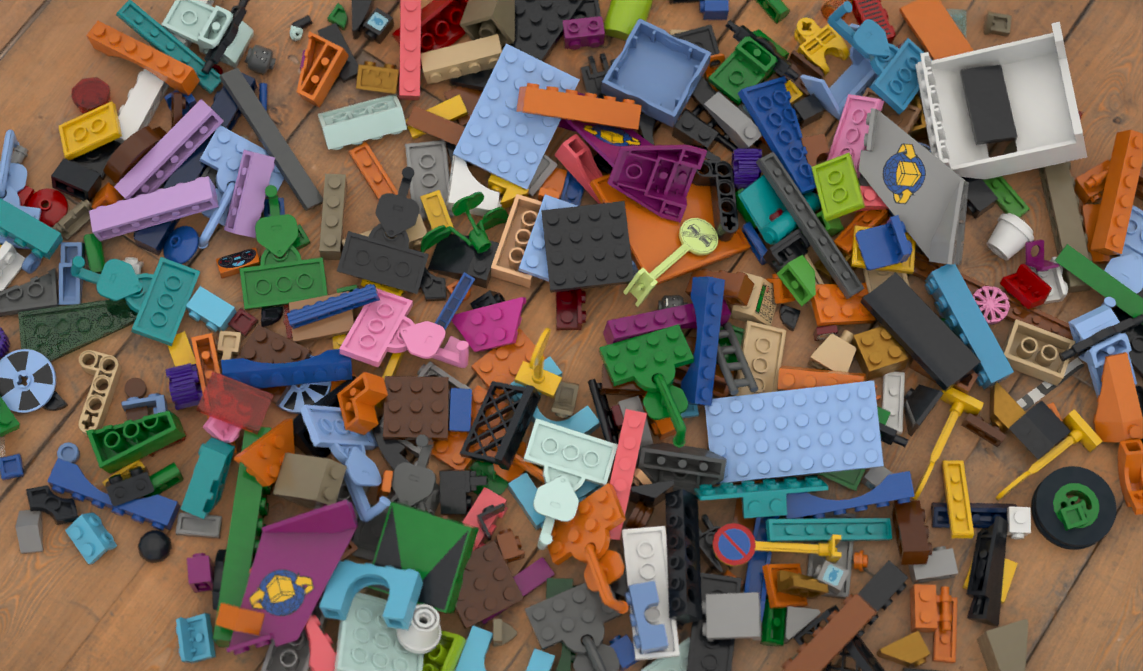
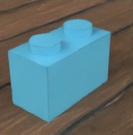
[186,286,237,333]

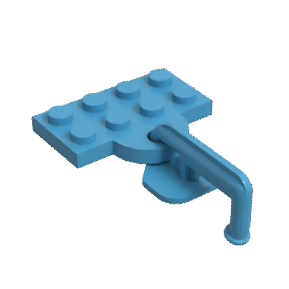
[827,1,932,115]

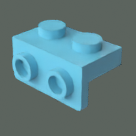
[65,513,117,564]
[176,613,216,663]

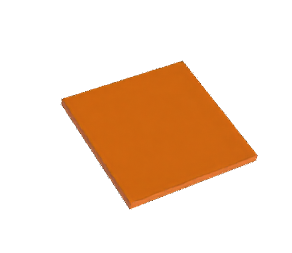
[590,145,751,285]

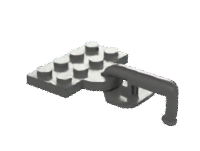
[353,435,436,551]
[524,582,623,671]

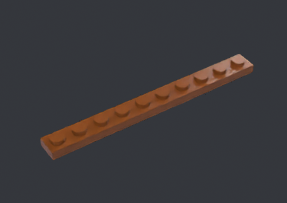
[912,252,1074,341]

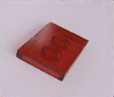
[196,371,273,435]

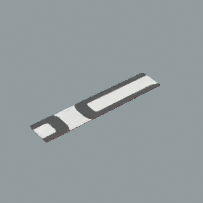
[1017,358,1084,411]

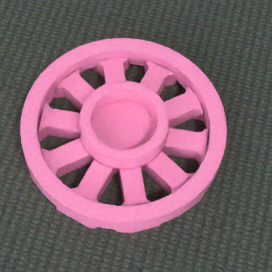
[973,286,1010,324]

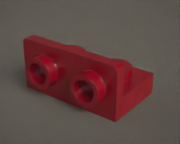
[556,289,586,330]

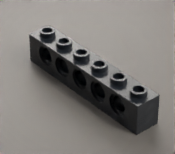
[665,489,702,624]

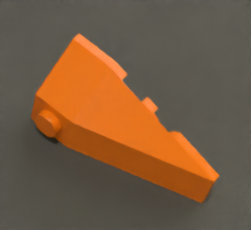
[1093,352,1143,443]

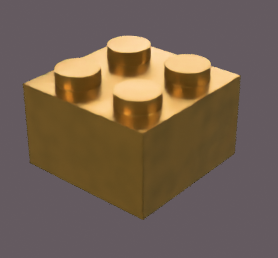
[851,326,908,381]

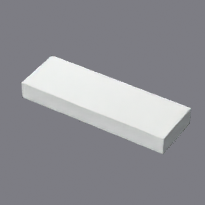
[882,372,905,434]

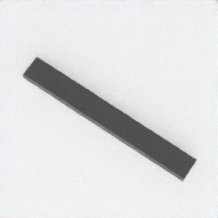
[219,68,323,211]
[756,151,865,299]

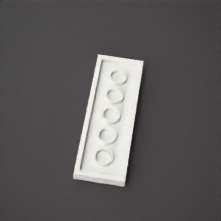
[622,526,680,661]

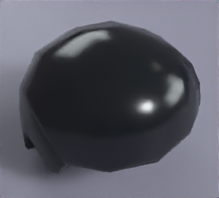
[137,530,172,563]

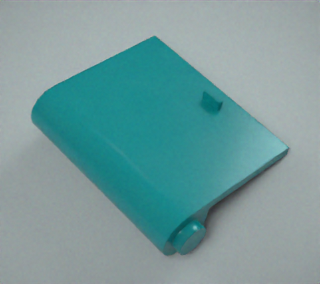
[738,174,821,245]

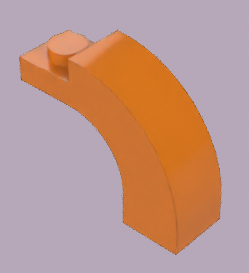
[1118,439,1143,515]

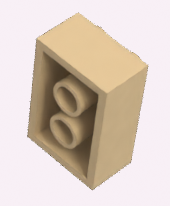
[1002,319,1076,386]

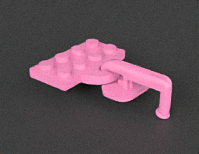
[339,288,469,368]

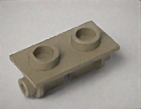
[53,199,93,240]

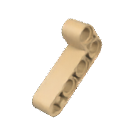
[78,350,122,438]

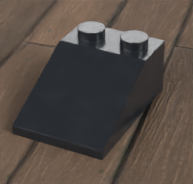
[428,234,499,289]

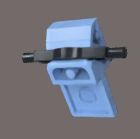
[1059,305,1143,398]

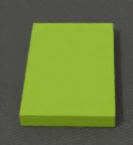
[811,153,865,221]

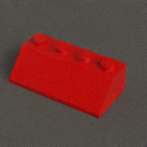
[392,0,468,69]

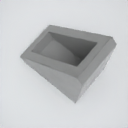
[15,510,44,554]
[784,606,821,644]

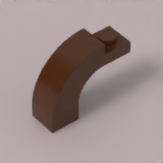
[103,126,167,184]

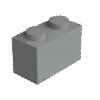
[908,546,958,584]

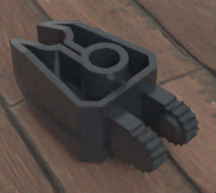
[699,514,733,575]

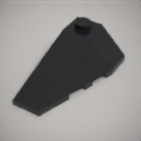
[293,376,356,458]

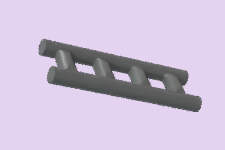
[716,322,758,395]

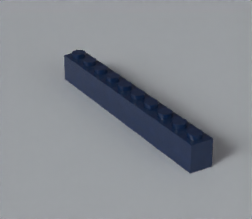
[134,72,257,256]

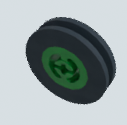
[1031,466,1116,550]

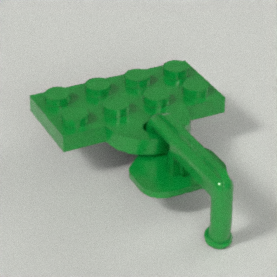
[239,185,328,310]
[599,324,694,448]

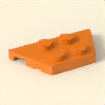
[234,418,295,487]

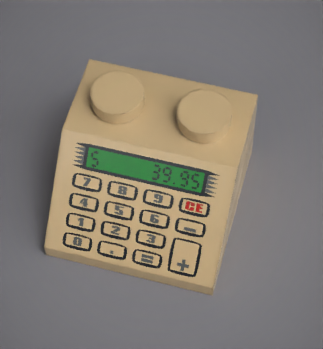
[730,272,777,326]

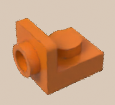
[766,273,795,304]

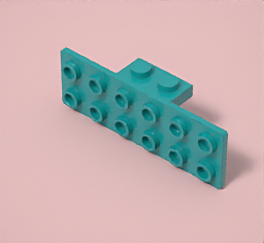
[694,475,828,518]

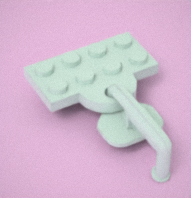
[523,419,618,550]

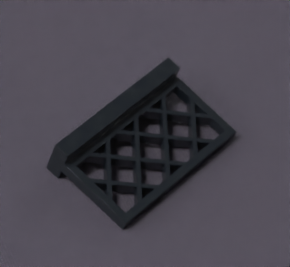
[460,381,541,470]
[794,605,885,671]

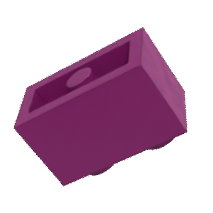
[187,553,214,593]

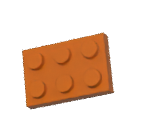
[811,283,876,326]
[471,328,547,397]

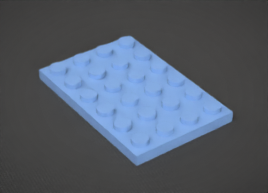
[452,44,580,190]

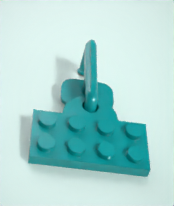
[71,256,200,346]

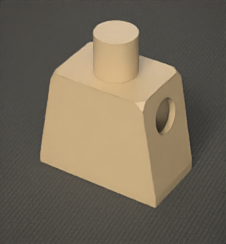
[808,330,857,372]

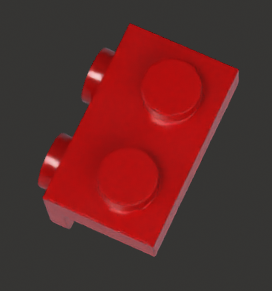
[999,264,1052,309]

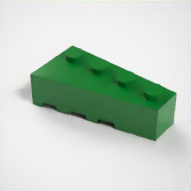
[86,410,186,474]

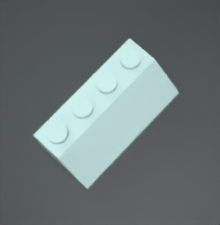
[318,94,407,150]

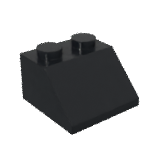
[1009,400,1071,460]

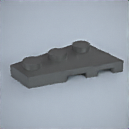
[0,268,59,317]

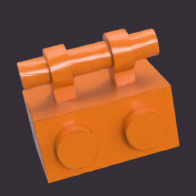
[1074,159,1110,205]
[910,584,952,633]

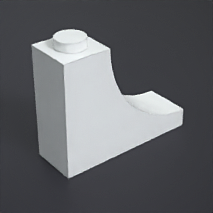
[446,155,501,216]

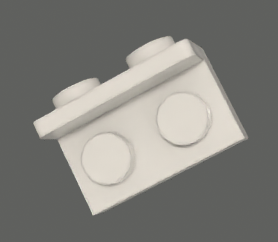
[0,241,25,292]
[1029,257,1068,305]

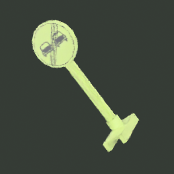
[623,218,718,307]

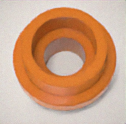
[854,550,868,572]

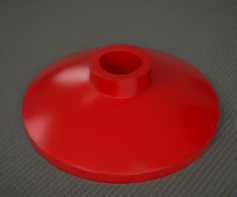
[26,188,68,227]

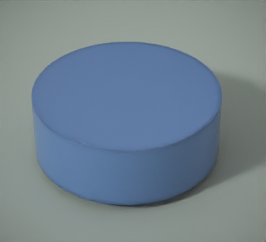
[22,253,41,274]
[57,443,80,464]

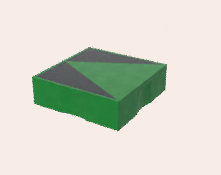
[367,502,479,613]

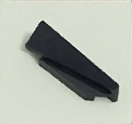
[966,516,1008,626]

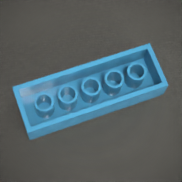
[925,263,1014,390]

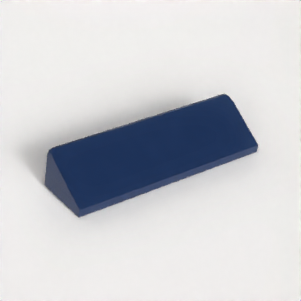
[931,502,1018,528]

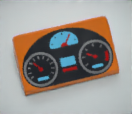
[216,247,261,278]

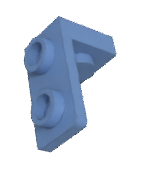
[121,393,168,414]

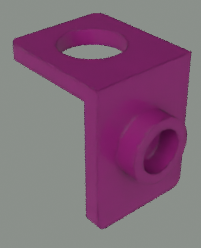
[1026,239,1059,271]

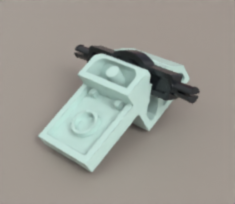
[162,0,254,75]

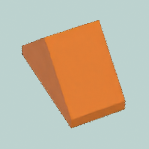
[215,603,265,635]

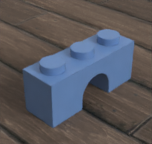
[625,581,669,654]

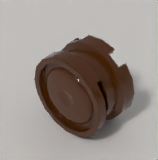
[626,500,655,529]

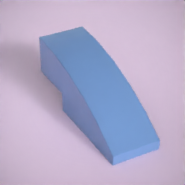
[59,242,85,305]

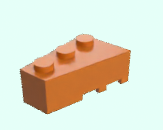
[297,31,349,108]

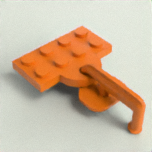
[431,385,545,486]
[541,483,629,614]

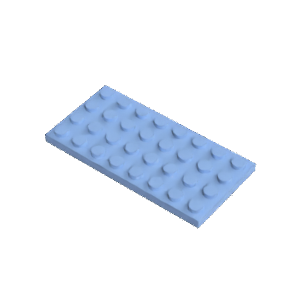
[705,381,884,484]

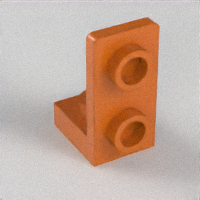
[538,168,567,201]

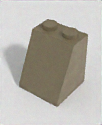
[460,0,515,46]
[273,453,347,509]
[977,619,1028,671]

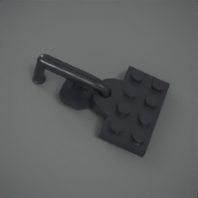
[337,167,429,294]

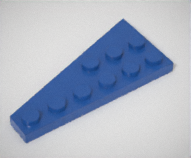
[738,76,816,195]

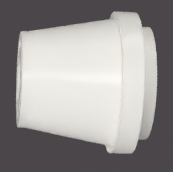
[986,213,1034,261]
[397,604,441,654]

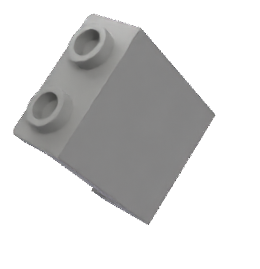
[702,592,762,642]

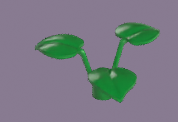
[420,192,509,253]

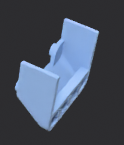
[800,23,878,121]

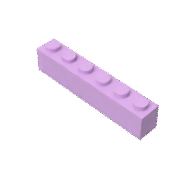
[114,99,224,200]
[89,176,219,241]

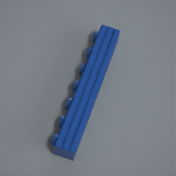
[435,272,475,330]
[287,284,380,329]

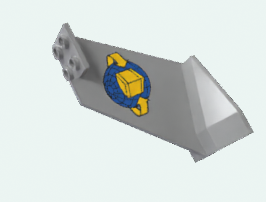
[859,108,969,265]

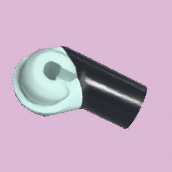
[289,15,313,41]

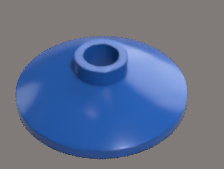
[163,226,199,264]

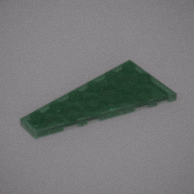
[18,298,138,362]

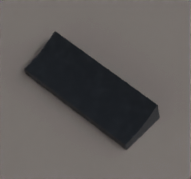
[860,272,981,392]

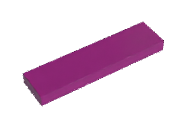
[482,557,555,625]

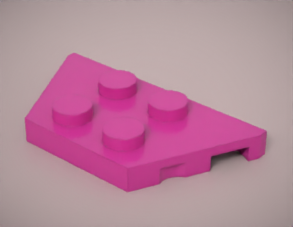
[451,297,526,353]

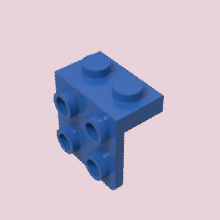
[855,215,912,271]

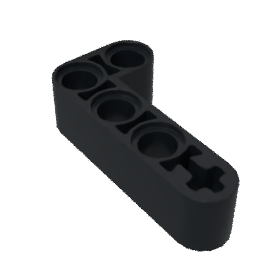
[692,160,739,242]

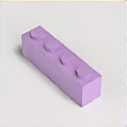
[224,150,275,238]

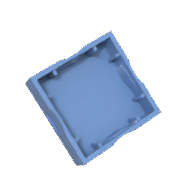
[601,18,711,128]

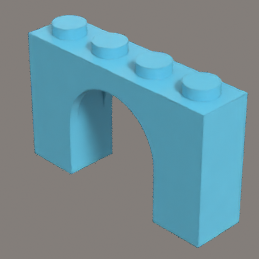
[510,356,600,435]
[508,472,608,530]
[319,560,423,630]
[455,626,555,671]

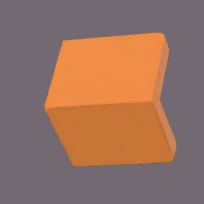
[92,182,124,209]

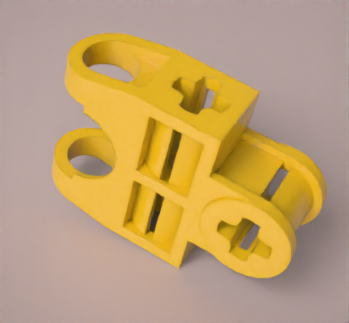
[794,18,850,76]

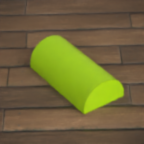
[603,0,653,41]
[422,630,467,671]

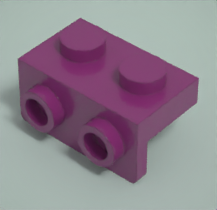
[563,16,605,50]

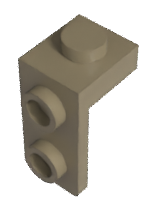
[551,381,579,418]

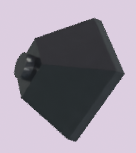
[903,384,943,437]

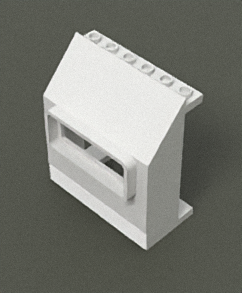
[915,22,1087,180]

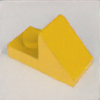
[488,174,529,209]

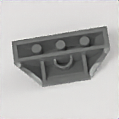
[638,443,727,494]

